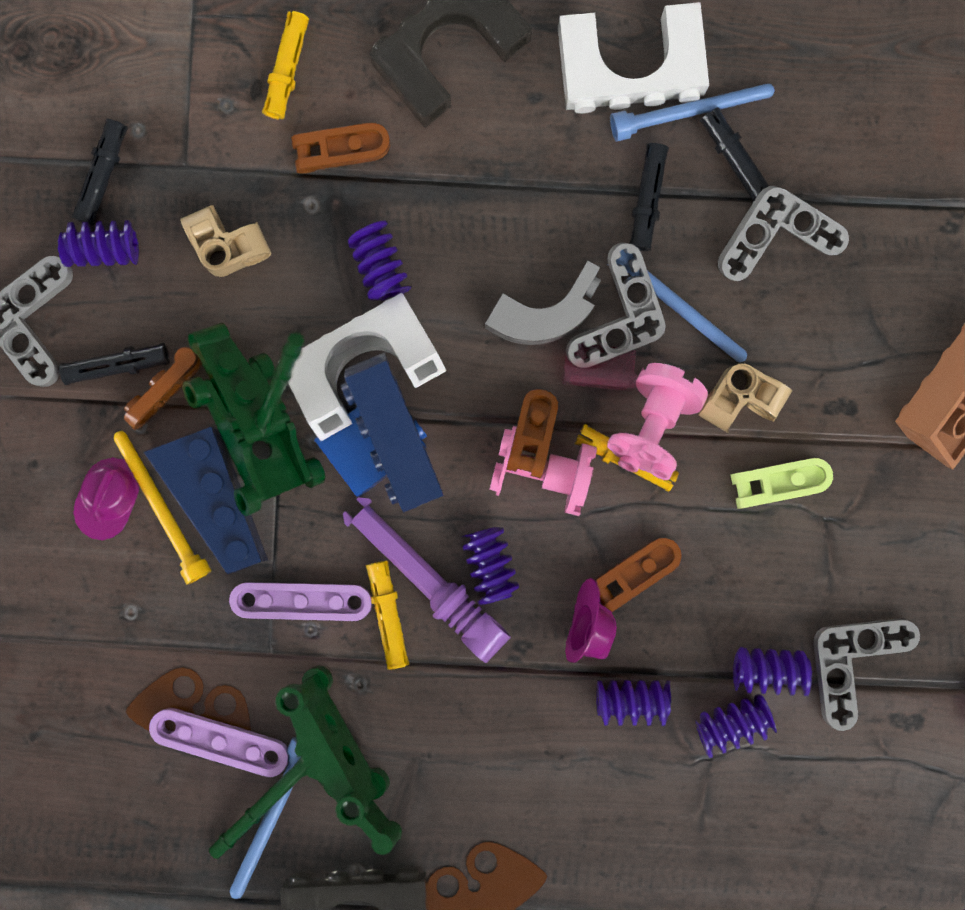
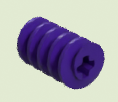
[58,220,139,267]
[348,220,412,301]
[460,527,520,605]
[733,647,812,696]
[596,680,671,726]
[695,694,777,758]

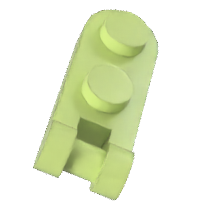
[730,458,833,509]

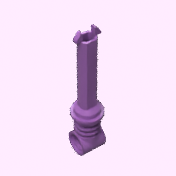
[343,497,511,663]

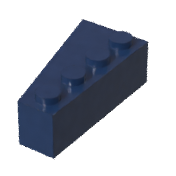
[341,352,444,513]
[144,427,268,574]

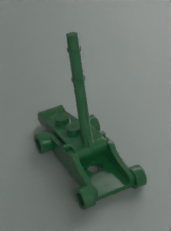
[183,323,326,516]
[209,666,402,859]

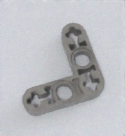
[718,186,849,281]
[566,242,666,368]
[0,256,73,387]
[813,619,920,731]

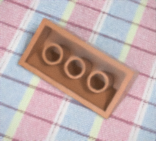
[895,323,965,470]

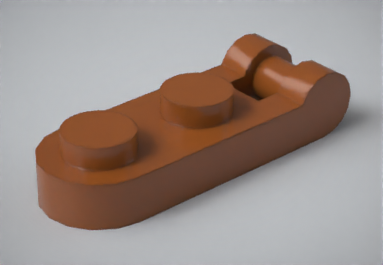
[291,123,390,174]
[124,347,202,430]
[506,389,558,479]
[594,538,681,612]

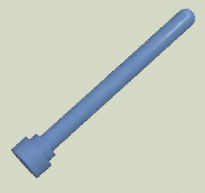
[610,84,775,142]
[607,250,747,362]
[229,737,300,899]

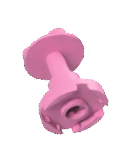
[607,363,708,480]
[490,426,597,516]

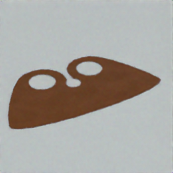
[126,667,251,732]
[426,842,547,910]

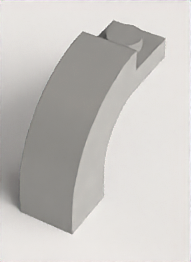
[485,261,601,345]

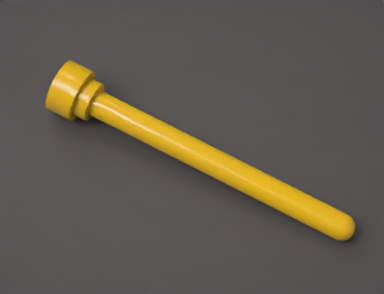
[113,431,212,585]

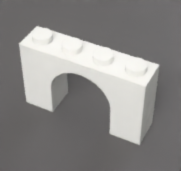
[558,2,709,113]
[278,293,446,441]

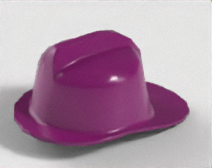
[73,458,140,540]
[565,578,617,663]

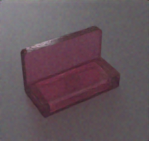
[562,343,637,391]

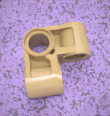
[180,205,271,277]
[697,364,792,433]

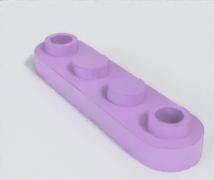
[229,582,372,621]
[149,708,289,777]

